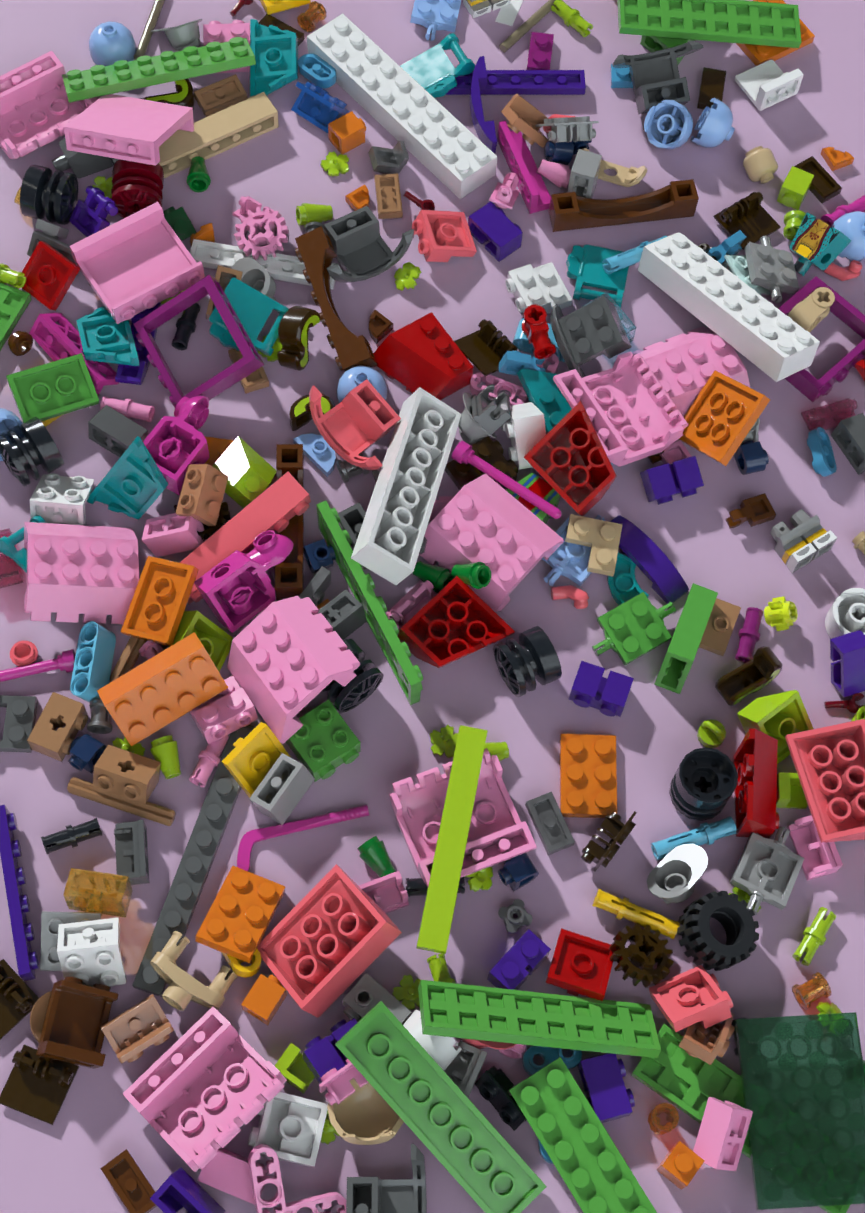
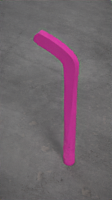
[237,804,369,872]

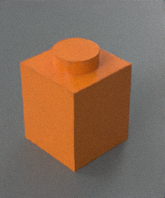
[328,111,366,155]
[241,974,287,1026]
[657,1141,705,1190]

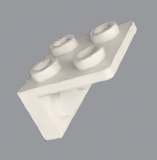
[735,60,804,111]
[30,473,94,525]
[57,917,126,987]

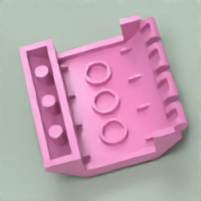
[0,51,93,159]
[632,326,750,417]
[553,351,688,467]
[419,474,564,612]
[24,522,139,625]
[227,596,360,744]
[389,748,537,887]
[123,1007,287,1172]

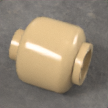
[743,146,778,184]

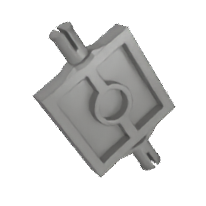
[744,236,799,303]
[730,827,805,915]

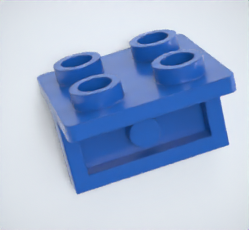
[291,81,350,133]

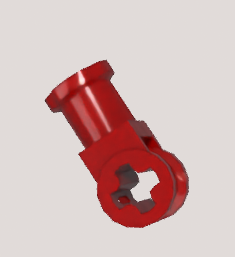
[521,305,556,359]

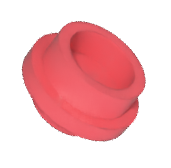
[10,640,38,667]

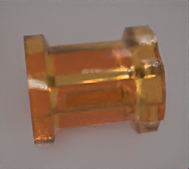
[297,1,327,32]
[792,972,832,1010]
[647,1103,679,1135]

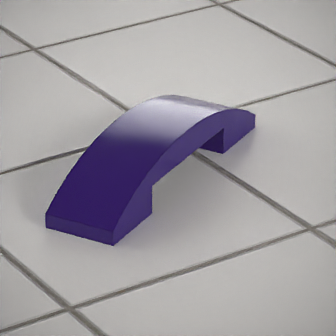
[470,56,497,153]
[115,302,161,385]
[610,515,689,604]

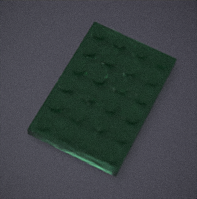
[735,1012,865,1210]

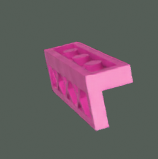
[497,120,551,214]
[29,313,119,396]

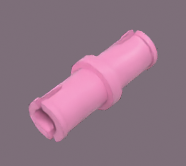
[100,396,155,422]
[189,735,229,787]

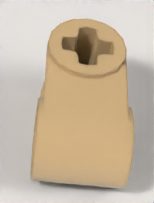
[788,287,835,332]

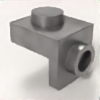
[368,141,409,175]

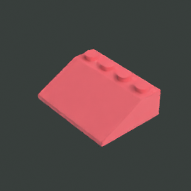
[785,719,865,843]
[257,864,402,1018]

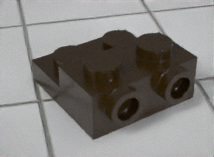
[445,436,518,491]

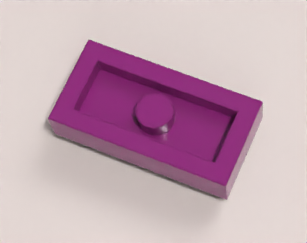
[527,32,554,70]

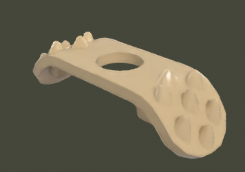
[581,148,647,187]

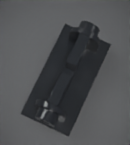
[475,1066,527,1131]

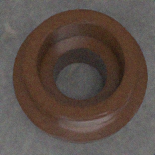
[8,331,33,356]

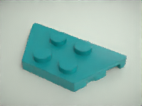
[250,19,298,97]
[76,306,140,366]
[517,369,572,434]
[87,436,168,520]

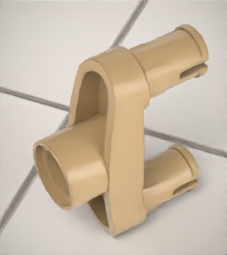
[150,931,238,1011]

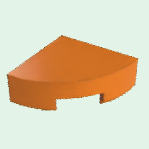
[821,147,854,171]
[345,184,369,211]
[190,223,215,246]

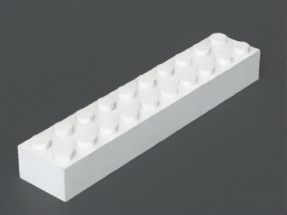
[307,13,497,200]

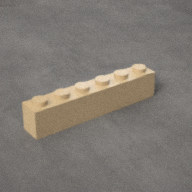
[159,92,279,178]

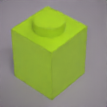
[777,166,814,210]

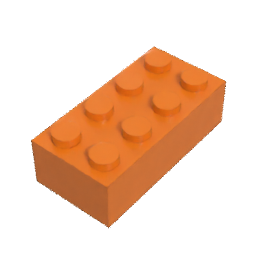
[97,632,228,747]

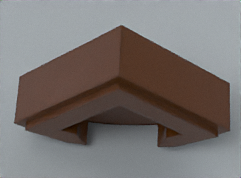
[369,310,394,344]

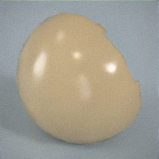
[327,1079,404,1145]

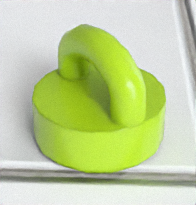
[697,719,726,748]

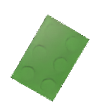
[6,353,99,423]

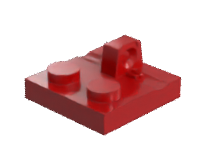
[22,241,80,311]
[545,928,614,1001]

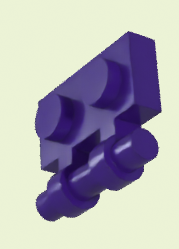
[69,185,118,237]

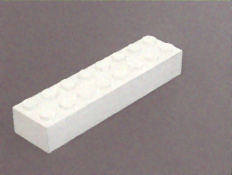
[638,232,820,382]
[351,387,462,585]

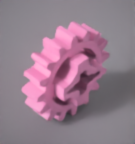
[234,206,289,261]

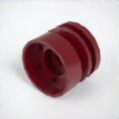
[111,159,164,218]

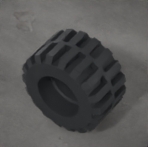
[677,891,759,971]

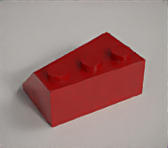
[373,312,473,400]
[524,401,617,516]
[398,576,515,668]
[733,728,779,838]

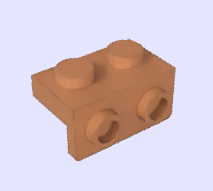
[501,94,549,148]
[176,464,229,526]
[100,994,174,1063]
[679,1013,735,1065]

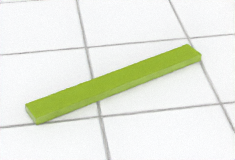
[416,725,488,954]

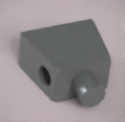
[51,138,113,179]

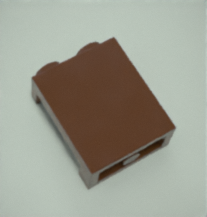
[36,977,119,1069]

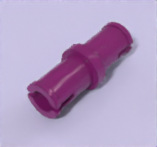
[735,607,764,663]

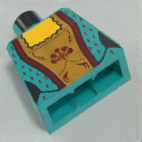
[790,212,851,276]

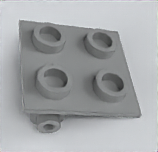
[536,116,599,143]
[40,911,101,971]

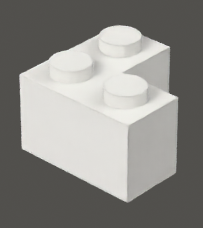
[501,402,546,470]

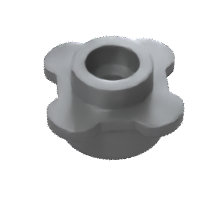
[498,899,532,933]

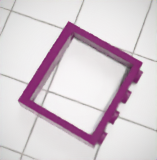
[134,274,264,407]
[778,276,865,402]

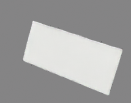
[495,0,523,26]

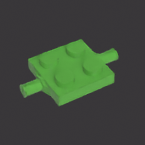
[592,592,676,665]

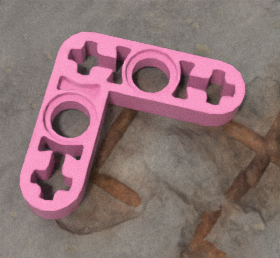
[470,354,559,406]
[248,1144,346,1213]

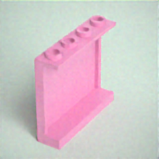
[64,94,194,166]
[69,202,205,324]

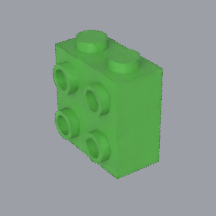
[286,699,361,782]

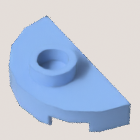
[293,433,336,477]

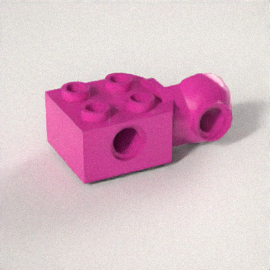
[143,396,210,496]
[194,530,293,633]

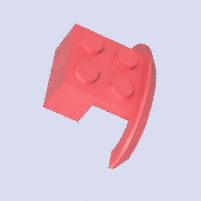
[309,379,401,470]

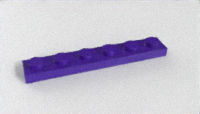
[446,70,586,95]
[0,805,39,981]

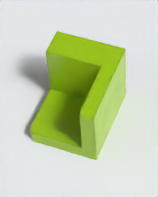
[776,772,808,809]
[275,1043,315,1094]

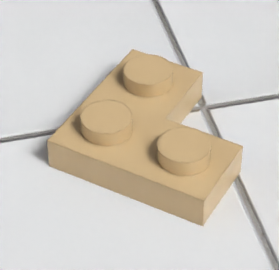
[565,514,622,576]

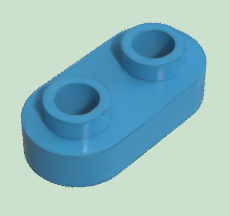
[298,54,337,88]
[807,427,837,477]
[522,1046,582,1076]

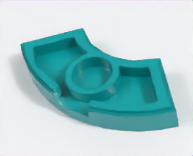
[607,552,649,606]

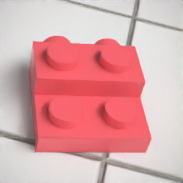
[412,210,477,262]
[649,965,733,1032]

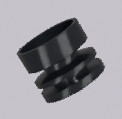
[20,165,78,225]
[0,417,64,487]
[493,626,562,697]
[322,639,384,713]
[669,747,738,821]

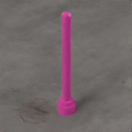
[451,441,562,519]
[0,649,76,682]

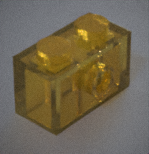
[63,868,133,918]

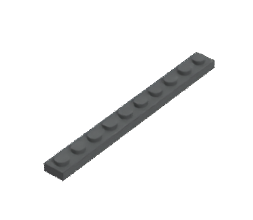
[132,725,255,997]

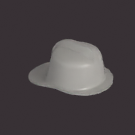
[151,19,202,51]
[231,257,276,301]
[458,393,497,445]
[647,844,708,904]

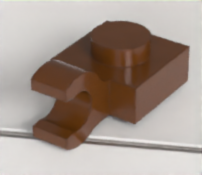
[726,493,776,528]

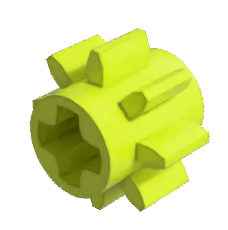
[764,596,798,631]

